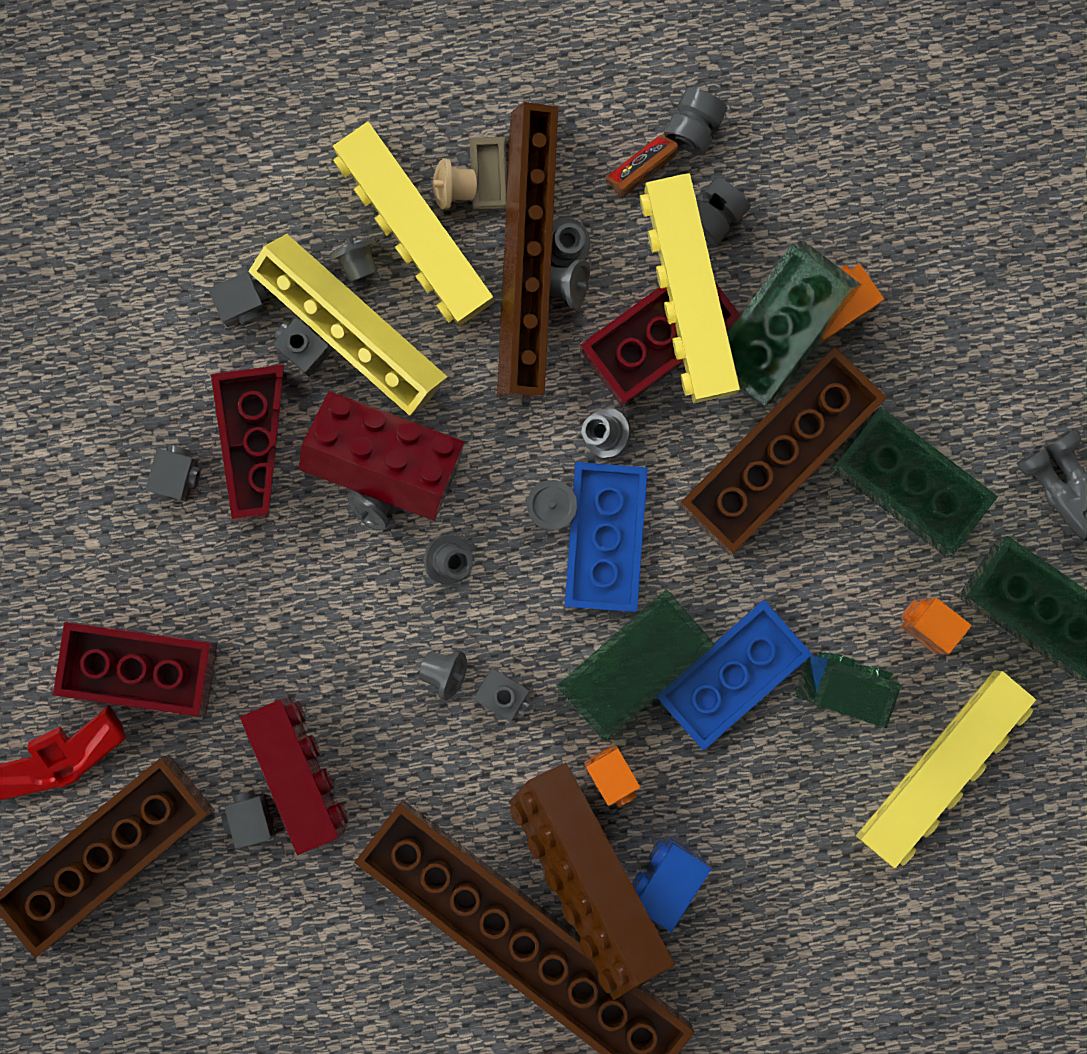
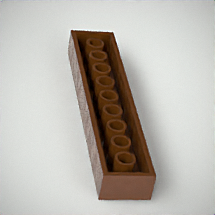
[354,800,694,1054]

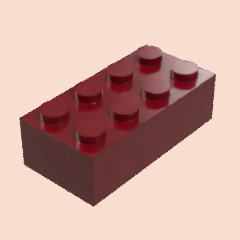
[580,282,742,408]
[298,391,465,521]
[53,622,218,716]
[240,697,349,856]

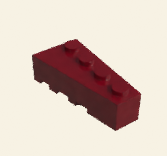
[211,364,284,523]

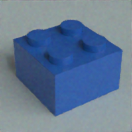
[632,837,711,933]

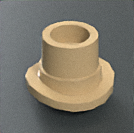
[432,158,477,210]

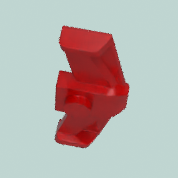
[0,705,125,801]

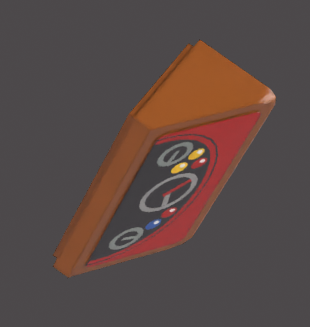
[606,135,678,198]

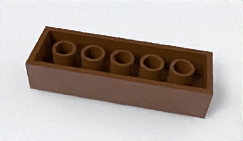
[678,347,887,555]
[0,754,215,958]
[509,763,675,1000]

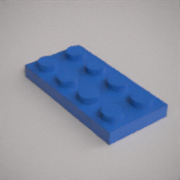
[565,462,648,612]
[655,600,812,751]

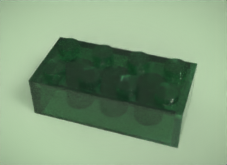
[727,240,862,406]
[830,407,998,556]
[957,536,1087,681]
[556,589,715,742]
[793,652,902,729]

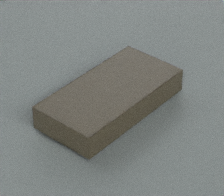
[469,137,507,211]

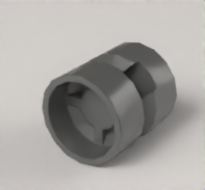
[664,87,728,155]
[696,177,751,246]

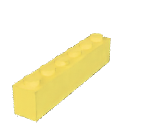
[333,121,494,327]
[640,173,740,404]
[248,234,447,416]
[856,670,1036,868]

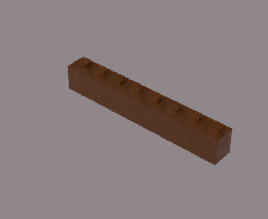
[497,102,558,400]

